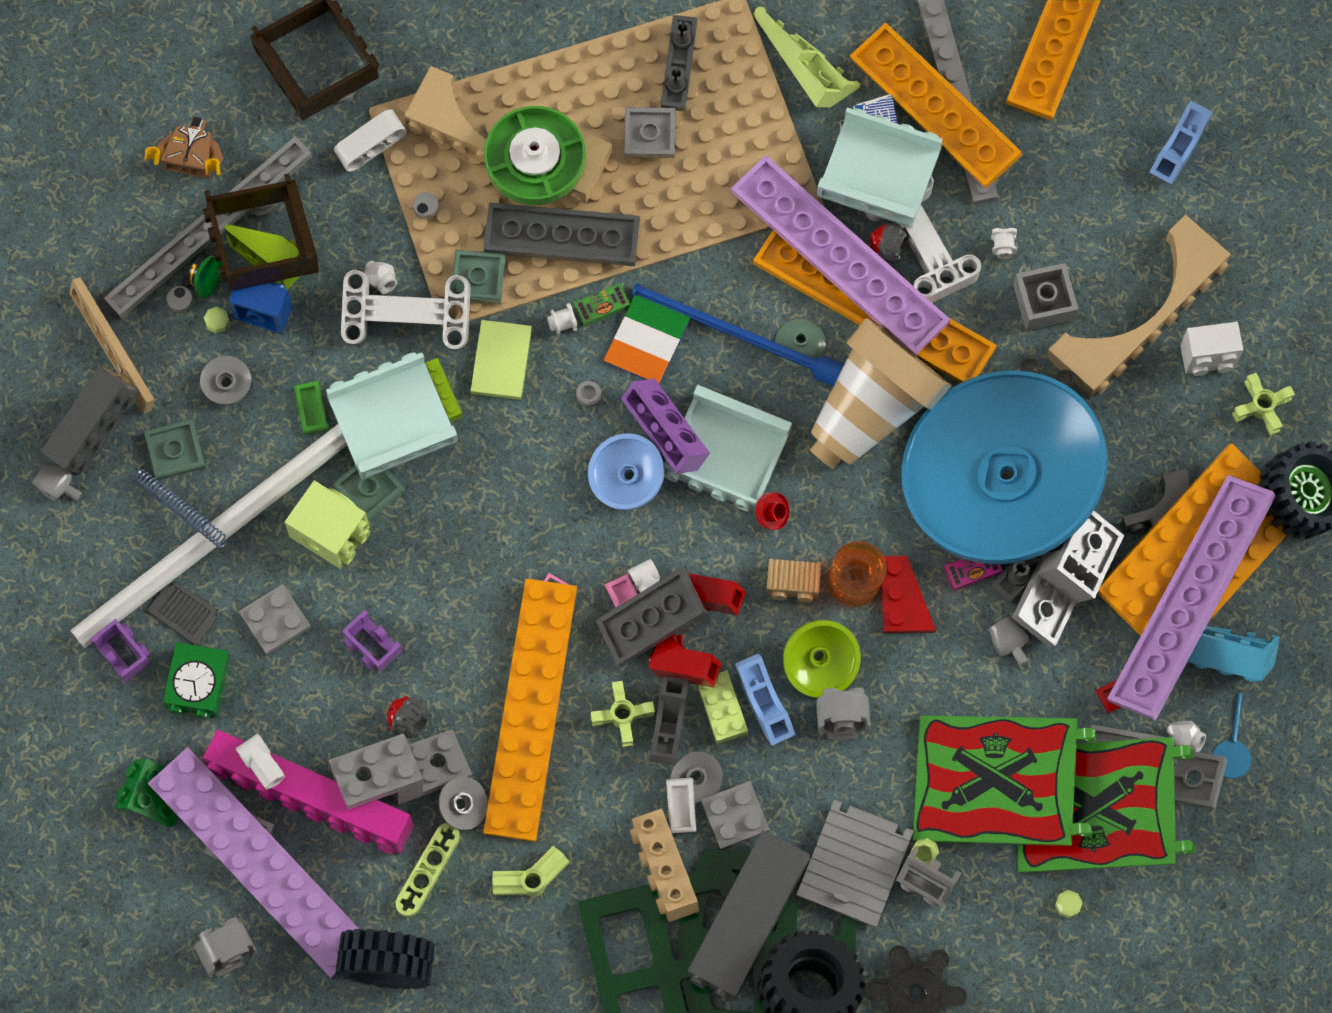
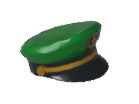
[182,252,222,298]

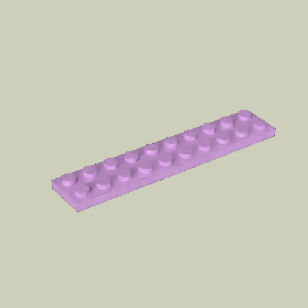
[731,155,950,357]
[1107,475,1276,721]
[148,747,359,978]

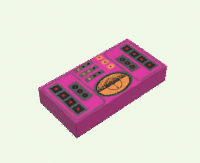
[944,559,1003,591]

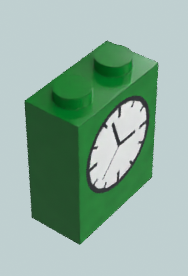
[163,642,230,720]

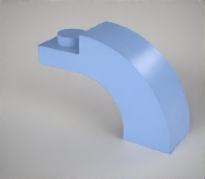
[1150,101,1213,184]
[735,653,796,745]

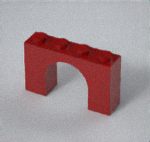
[649,573,746,688]

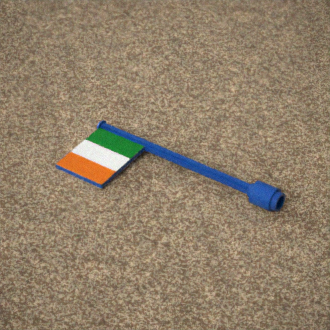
[603,284,844,386]

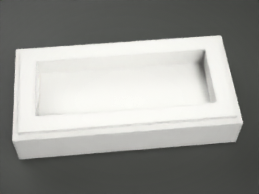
[666,778,696,833]

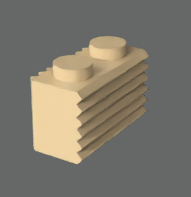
[766,559,821,602]

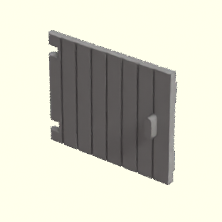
[796,799,913,928]

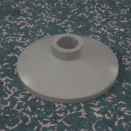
[200,356,251,405]
[670,752,723,803]
[438,777,488,830]

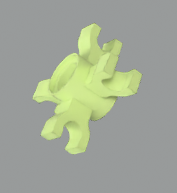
[1232,373,1295,436]
[591,681,655,748]

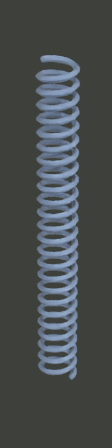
[132,469,226,548]

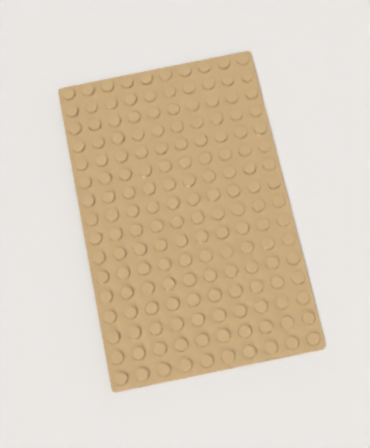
[369,0,824,328]

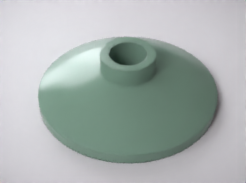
[775,319,826,367]

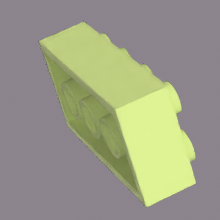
[697,670,748,744]

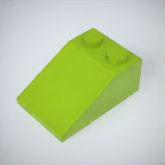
[224,224,299,290]

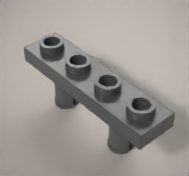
[661,15,698,112]
[990,542,1064,604]

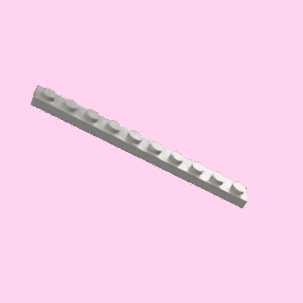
[917,0,998,205]
[104,136,313,319]

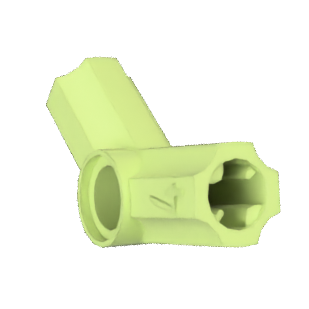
[493,846,570,897]

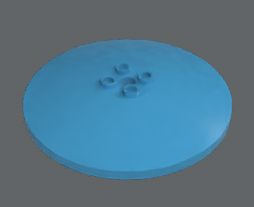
[901,370,1108,564]

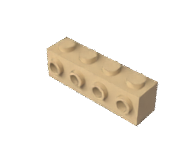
[629,809,699,922]

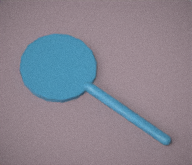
[1212,692,1251,778]

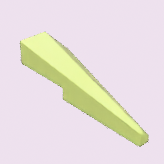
[753,7,861,108]

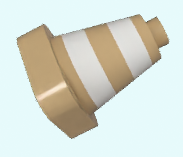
[810,318,951,469]

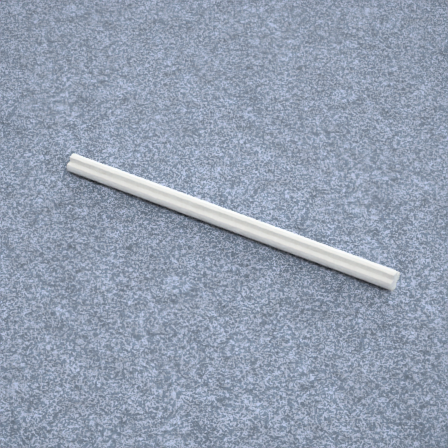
[70,424,347,648]

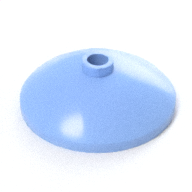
[588,434,665,510]

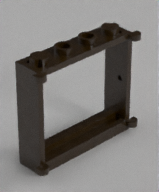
[250,0,380,121]
[202,174,319,291]

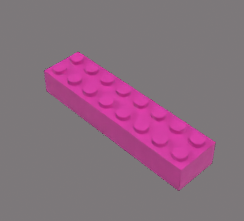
[203,729,414,855]

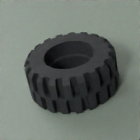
[757,930,866,1013]

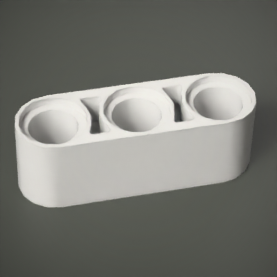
[334,109,406,172]

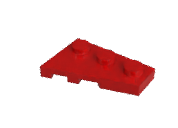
[881,556,936,633]

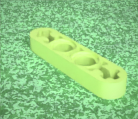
[396,823,460,918]

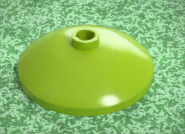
[783,620,861,698]

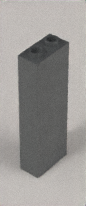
[688,830,810,1001]

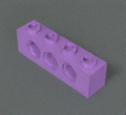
[621,379,710,474]

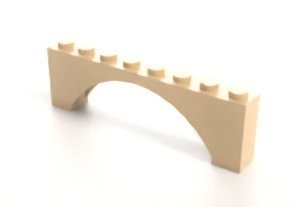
[404,66,612,204]
[1046,215,1231,398]

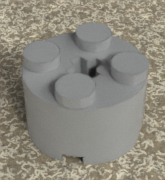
[816,688,871,740]
[194,917,258,978]

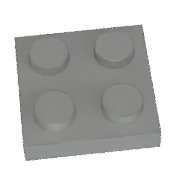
[624,107,675,158]
[239,584,311,655]
[701,781,770,849]

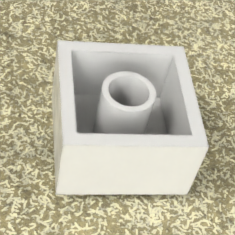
[1180,322,1243,376]

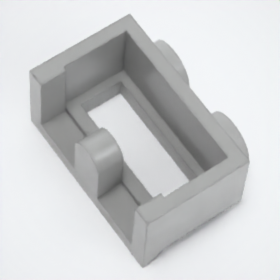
[896,847,961,907]

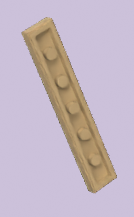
[69,277,154,414]

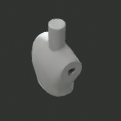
[32,461,82,502]
[988,616,1029,666]

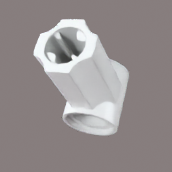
[627,559,660,592]
[235,733,285,790]

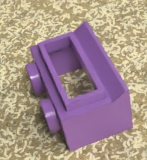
[342,610,403,672]
[91,619,150,683]

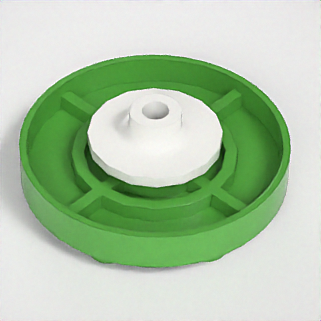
[484,106,586,205]

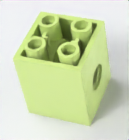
[285,480,370,569]

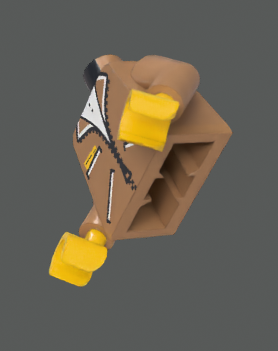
[144,117,223,179]

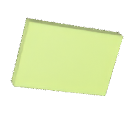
[471,320,532,400]

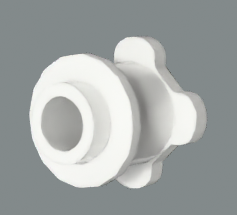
[991,228,1017,259]
[547,303,577,335]

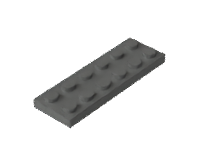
[484,202,640,266]

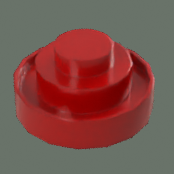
[755,492,790,530]

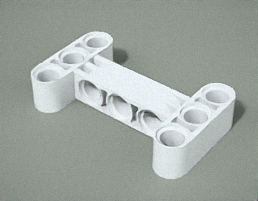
[865,176,981,303]
[341,270,471,349]

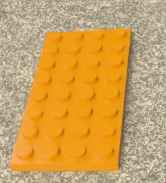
[1097,443,1286,636]

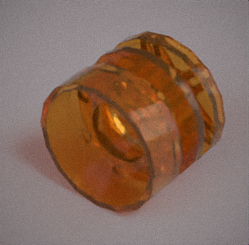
[827,541,886,607]

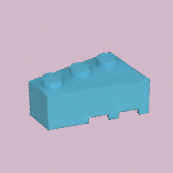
[1187,626,1280,682]

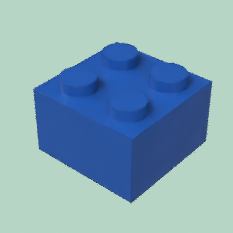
[229,282,293,334]

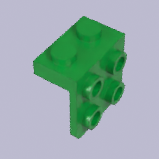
[115,759,177,827]

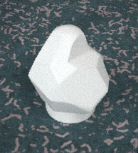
[364,261,397,294]
[1167,721,1206,752]

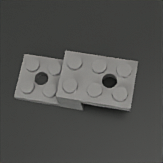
[1012,511,1124,647]
[1087,724,1228,810]
[329,729,472,810]

